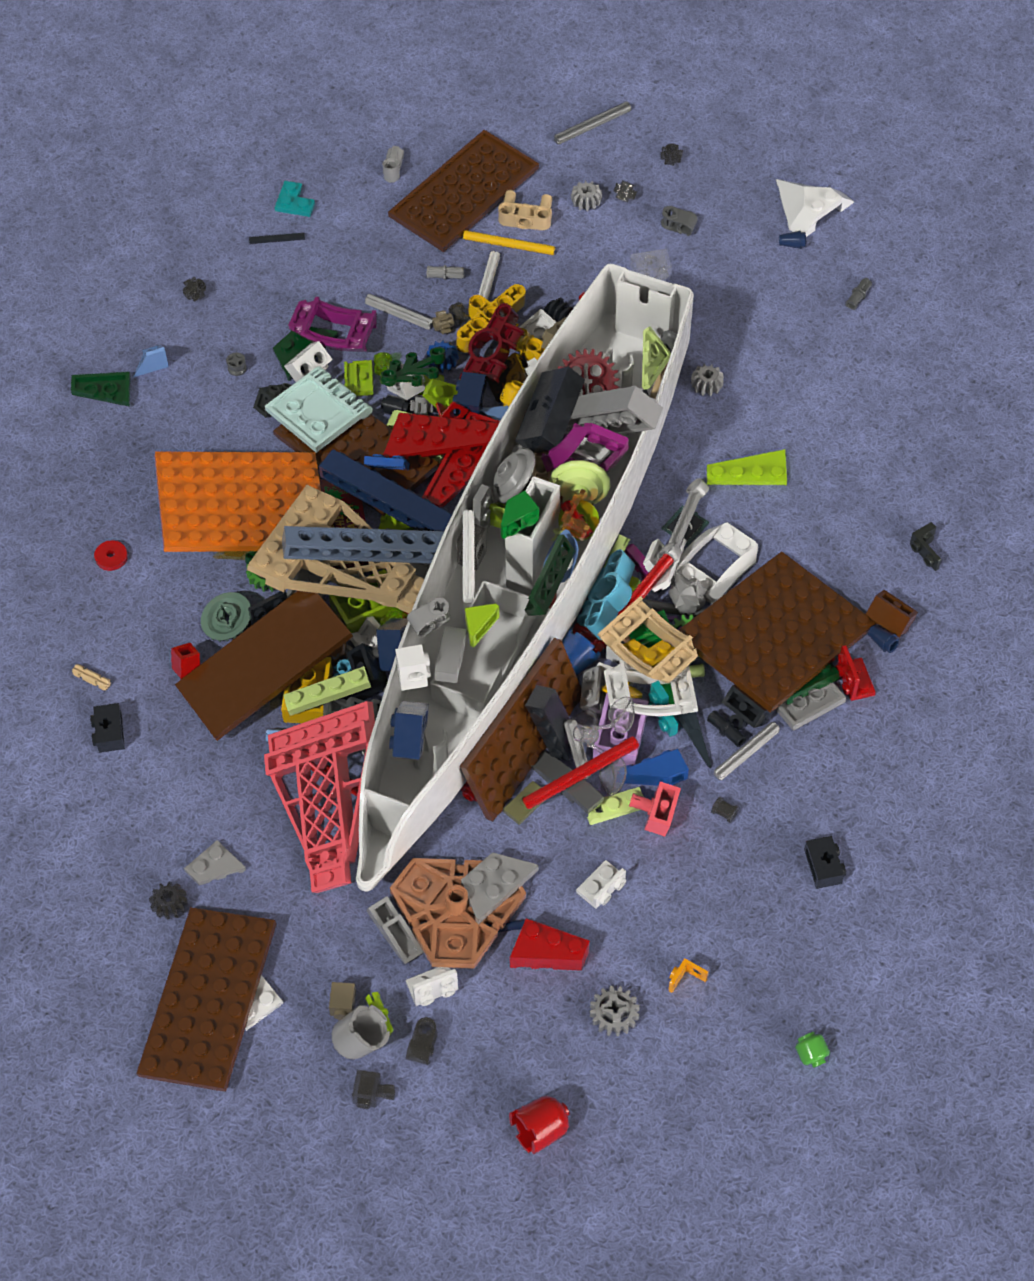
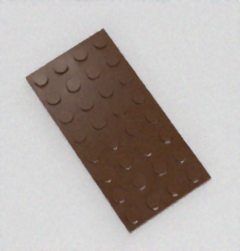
[388,130,539,252]
[273,414,439,516]
[460,638,581,822]
[136,907,277,1092]

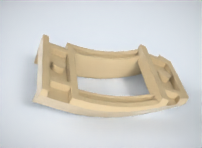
[597,596,698,683]

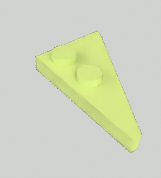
[642,326,671,390]

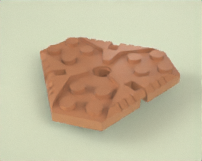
[390,858,526,968]

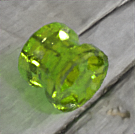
[373,352,392,376]

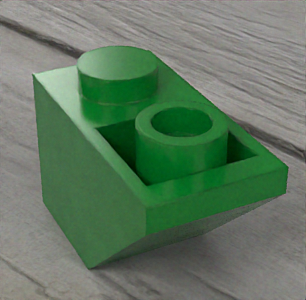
[501,491,539,539]

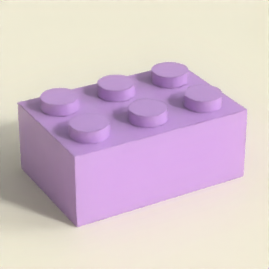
[593,693,649,766]

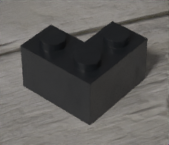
[341,643,388,700]

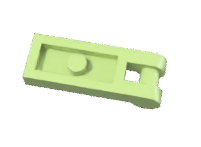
[587,787,644,825]

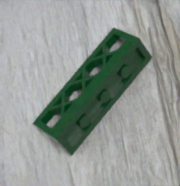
[524,534,576,616]

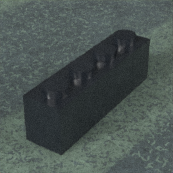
[525,685,573,761]

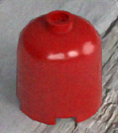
[509,1095,569,1155]

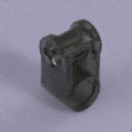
[406,1017,437,1066]

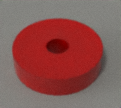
[94,540,128,571]

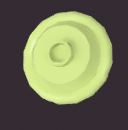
[549,460,611,505]

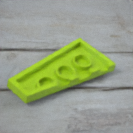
[706,449,787,485]

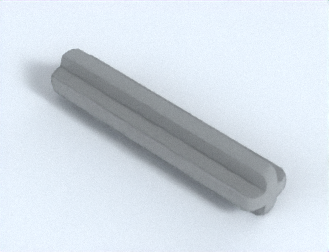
[564,719,591,779]

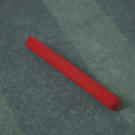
[592,553,674,653]
[522,737,639,809]

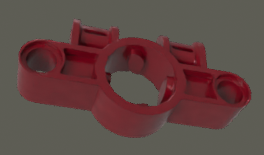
[459,303,525,384]

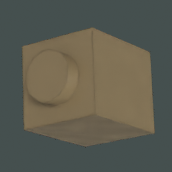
[329,982,356,1020]

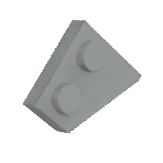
[184,840,246,886]

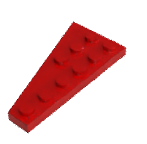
[422,411,500,508]
[383,413,499,459]

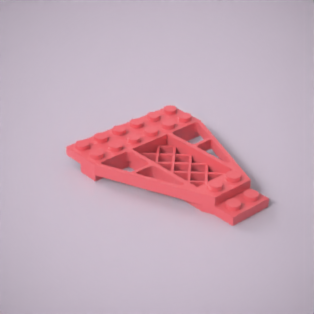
[264,701,375,893]

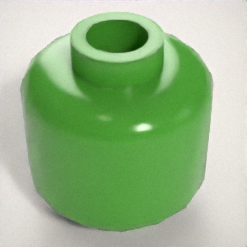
[795,1031,830,1068]

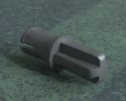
[845,278,872,310]

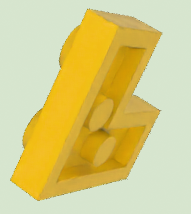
[623,639,675,668]

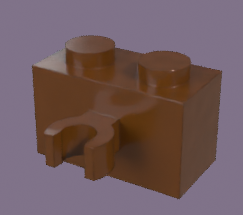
[865,590,918,638]

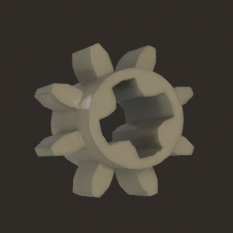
[432,310,454,335]

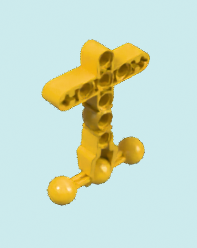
[456,284,545,361]

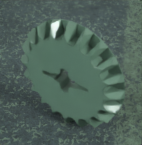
[201,592,251,642]

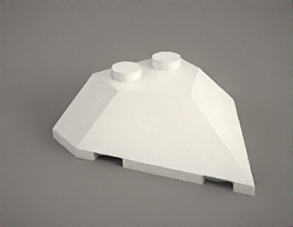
[776,179,854,237]

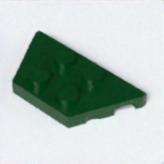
[273,327,339,381]

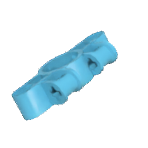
[577,549,635,640]

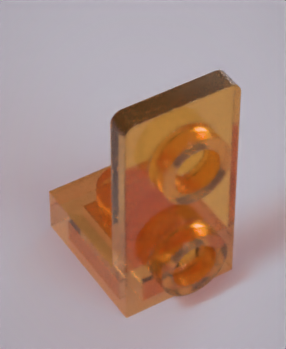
[560,489,590,541]

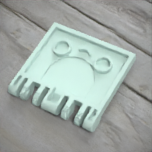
[265,366,372,453]

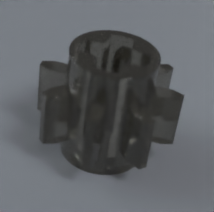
[660,143,683,166]
[613,180,637,203]
[183,277,206,302]

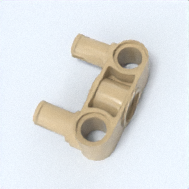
[498,190,552,230]

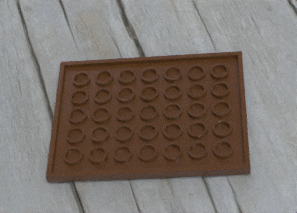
[679,551,876,713]

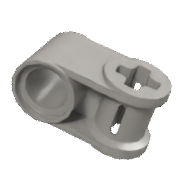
[407,598,450,637]

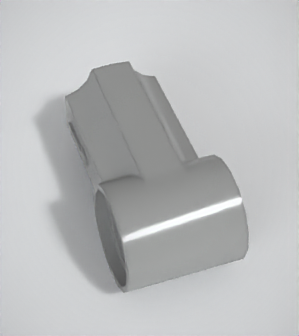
[383,146,404,183]

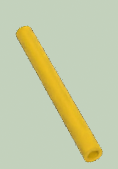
[463,230,555,255]

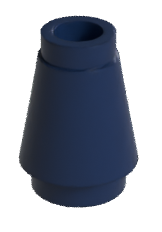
[779,230,806,249]
[868,625,899,653]

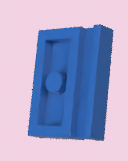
[364,454,410,470]

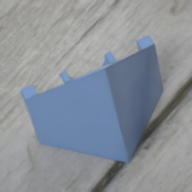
[133,345,169,377]

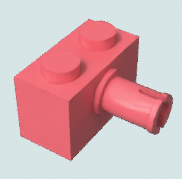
[629,782,681,836]

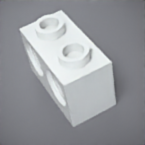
[284,341,333,382]

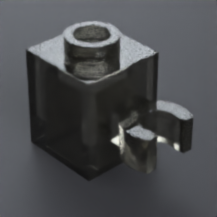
[352,1070,396,1109]

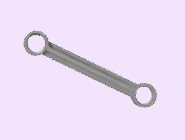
[658,478,709,564]

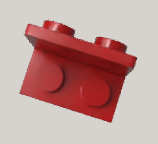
[835,645,876,701]

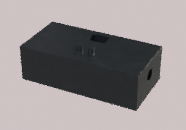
[515,366,585,453]

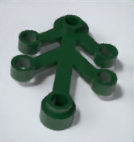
[379,347,446,387]

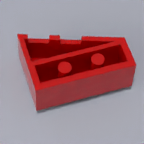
[510,918,590,971]

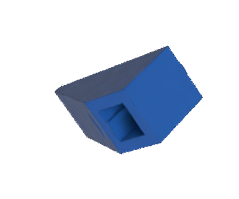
[618,749,689,786]

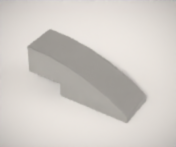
[434,627,467,683]
[366,896,424,964]

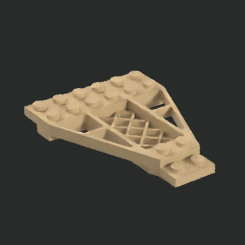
[247,485,424,613]

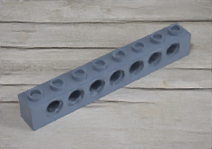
[282,526,444,563]

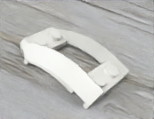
[673,523,758,604]
[604,660,698,716]

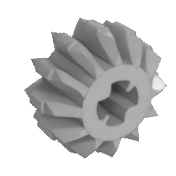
[571,180,602,212]
[691,363,724,397]

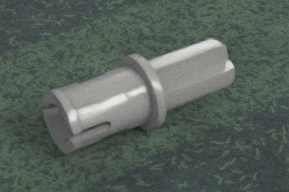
[427,265,464,280]

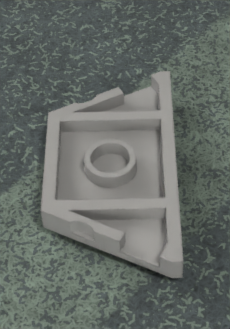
[461,852,539,924]

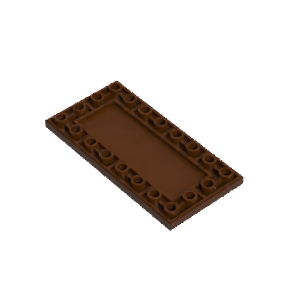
[175,591,353,741]

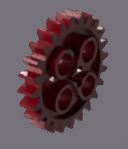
[558,348,620,395]

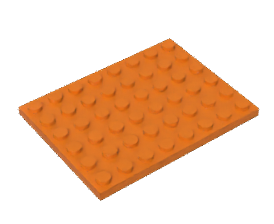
[154,452,321,552]

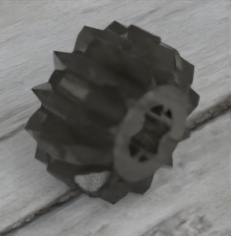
[149,881,188,920]

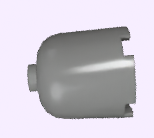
[332,1005,390,1060]

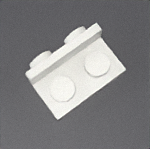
[576,860,626,909]

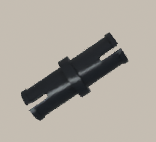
[707,710,747,747]

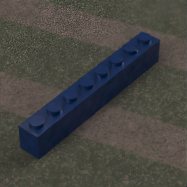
[319,449,452,532]

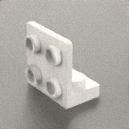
[406,967,458,1006]

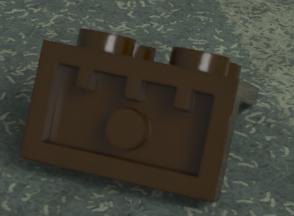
[488,352,528,402]

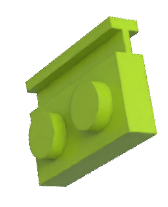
[344,360,373,396]

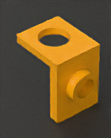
[668,958,708,993]

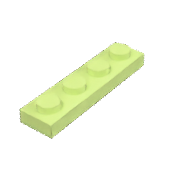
[283,666,371,716]

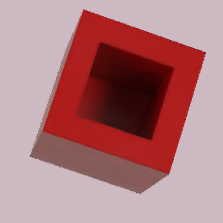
[171,642,200,679]

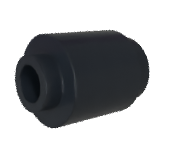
[381,394,410,415]

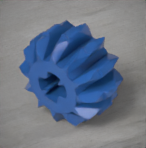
[426,340,459,373]

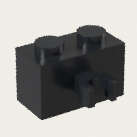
[722,685,773,730]

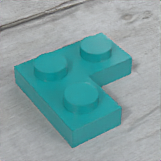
[275,181,315,217]
[648,680,678,737]

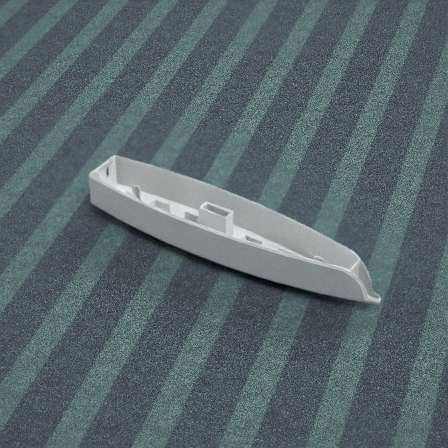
[356,264,694,892]

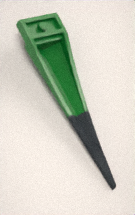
[629,610,711,768]

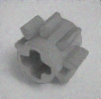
[410,395,433,415]

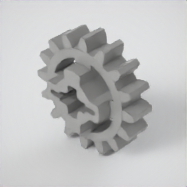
[590,986,640,1036]

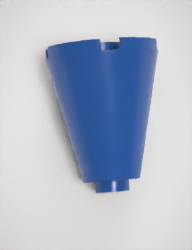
[562,629,601,676]

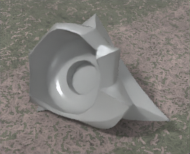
[668,571,708,615]

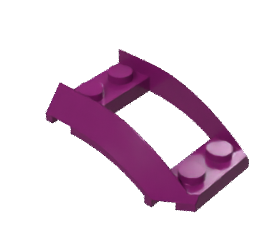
[288,297,377,352]
[541,423,629,473]

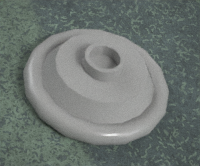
[493,448,535,503]

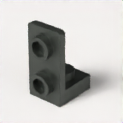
[253,383,292,418]
[910,522,941,571]

